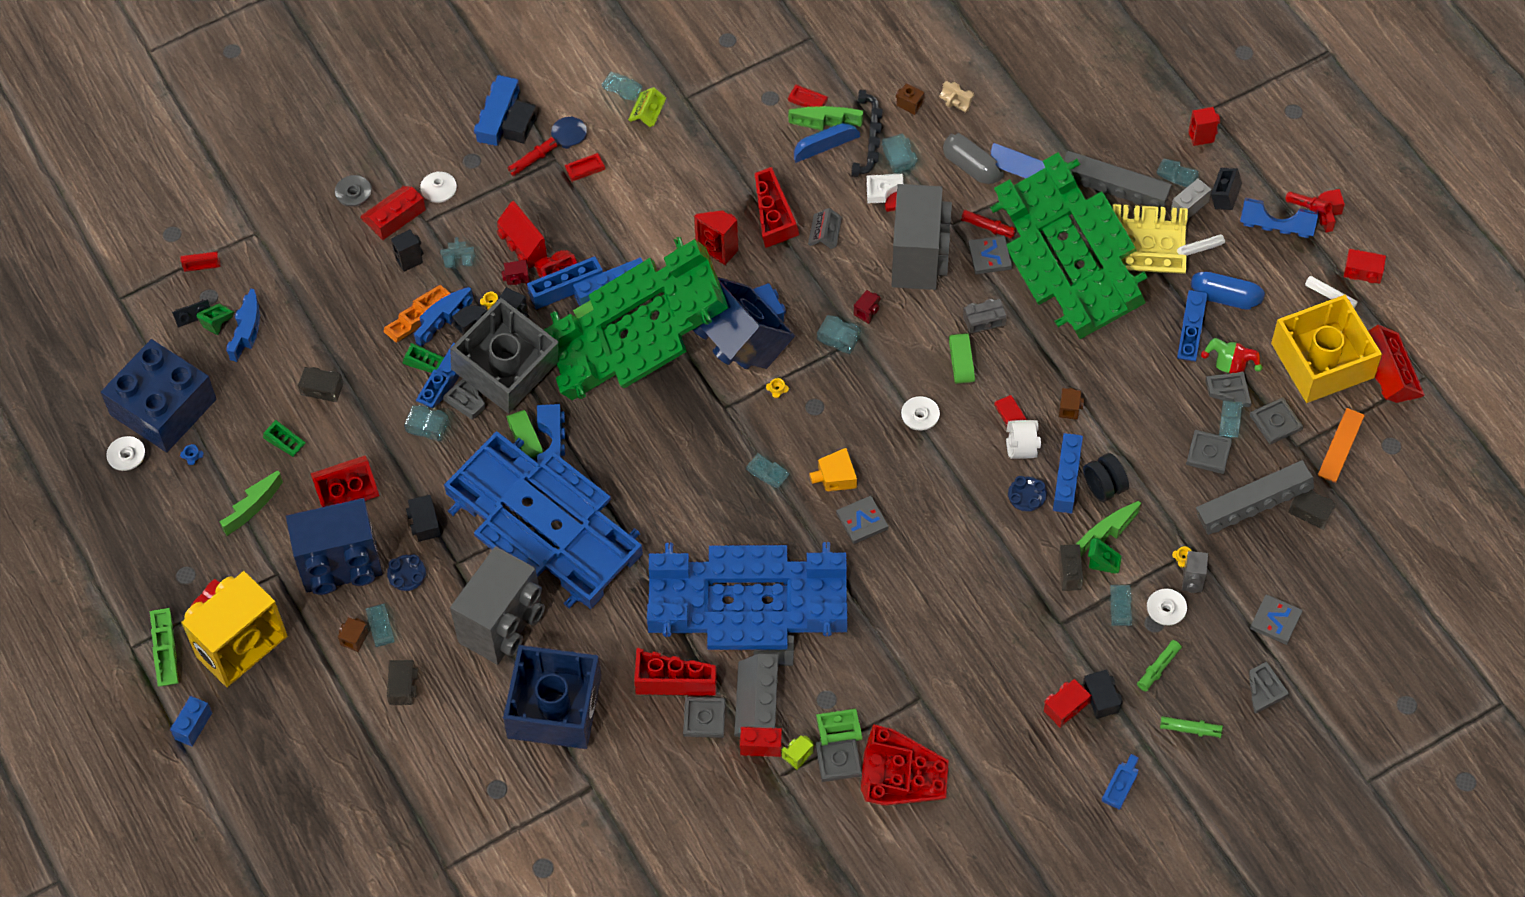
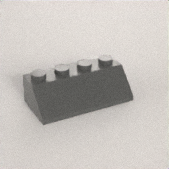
[735,654,778,737]

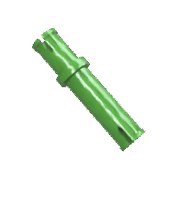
[1137,640,1182,691]
[1160,716,1223,738]

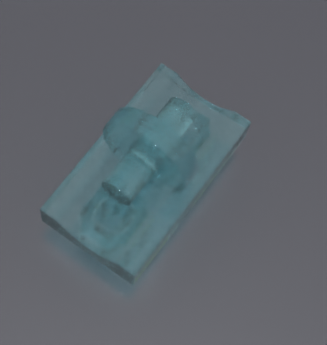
[440,237,475,268]

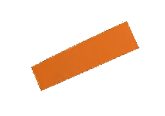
[384,285,451,343]
[1318,408,1365,483]

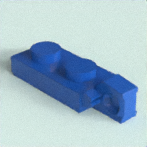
[1102,754,1138,810]

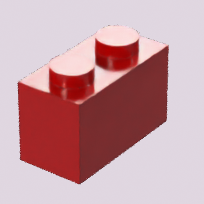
[1188,107,1220,146]
[1343,249,1386,284]
[1044,679,1091,728]
[740,727,782,757]

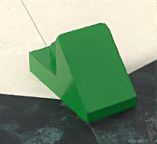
[196,304,234,335]
[1088,538,1122,574]

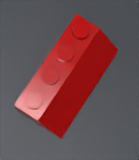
[1368,325,1425,403]

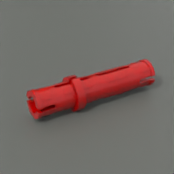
[507,137,557,176]
[1285,192,1333,214]
[961,210,1016,239]

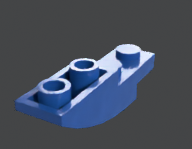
[414,287,473,347]
[226,288,260,362]
[1177,290,1207,362]
[416,343,460,408]

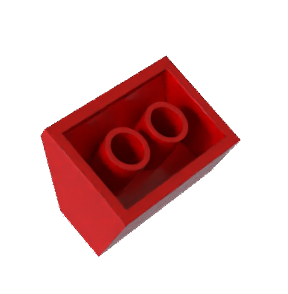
[360,186,426,240]
[497,201,547,269]
[694,210,739,265]
[310,455,380,507]

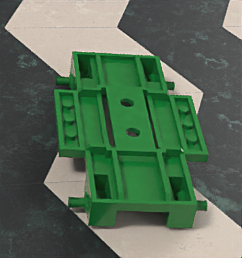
[990,152,1147,340]
[544,237,729,401]

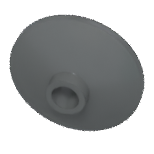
[335,175,371,206]

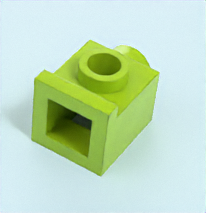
[782,735,813,770]

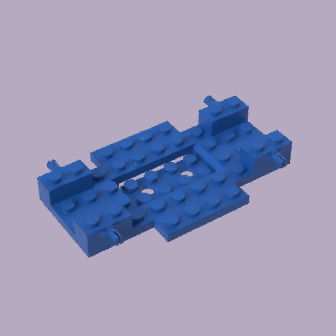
[444,431,643,609]
[647,542,847,650]

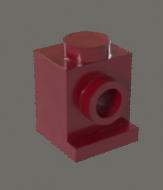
[501,260,529,286]
[854,290,881,324]

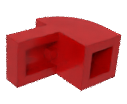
[1315,189,1345,233]

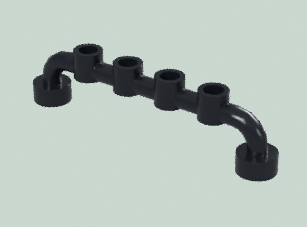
[851,89,883,177]

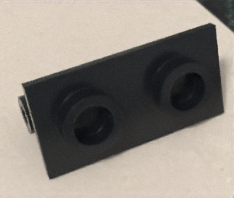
[172,299,210,327]

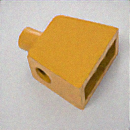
[809,448,857,491]

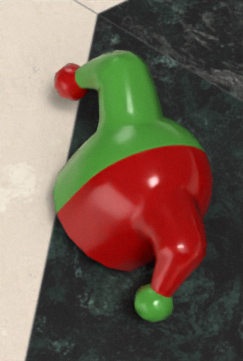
[1201,338,1262,373]

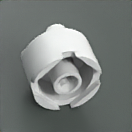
[1006,420,1041,459]

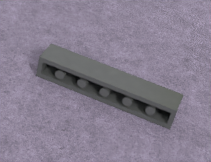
[1064,151,1172,210]
[1196,460,1314,535]

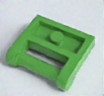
[816,709,862,746]

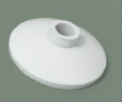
[420,172,457,203]
[901,396,940,430]
[107,436,145,471]
[1147,589,1187,625]

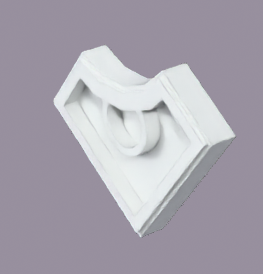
[867,174,903,203]

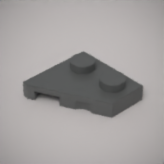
[1205,372,1251,407]
[443,379,485,420]
[1249,662,1289,714]

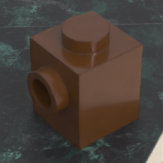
[895,83,924,115]
[1059,388,1084,420]
[338,617,369,652]

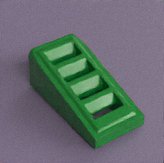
[402,343,444,373]
[263,420,306,457]

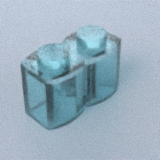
[882,133,917,174]
[817,315,861,354]
[404,405,449,441]

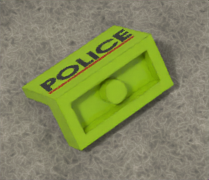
[628,87,666,127]

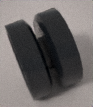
[1083,452,1129,503]

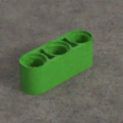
[949,333,975,384]
[506,410,543,460]

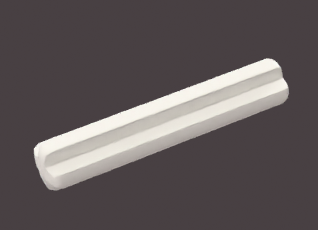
[1177,234,1225,256]
[1305,276,1357,309]

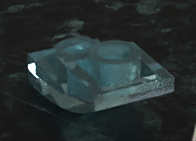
[601,72,643,100]
[1157,159,1199,187]
[1219,401,1242,437]
[746,453,790,488]
[1110,585,1132,626]
[366,603,395,647]

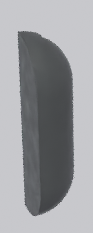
[943,133,1004,184]

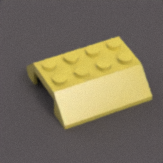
[1113,204,1188,274]

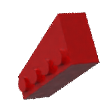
[755,167,799,248]
[634,648,717,696]

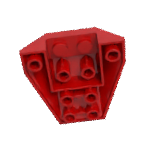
[861,725,949,806]

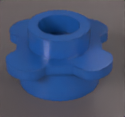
[180,444,203,465]

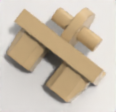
[940,81,974,113]

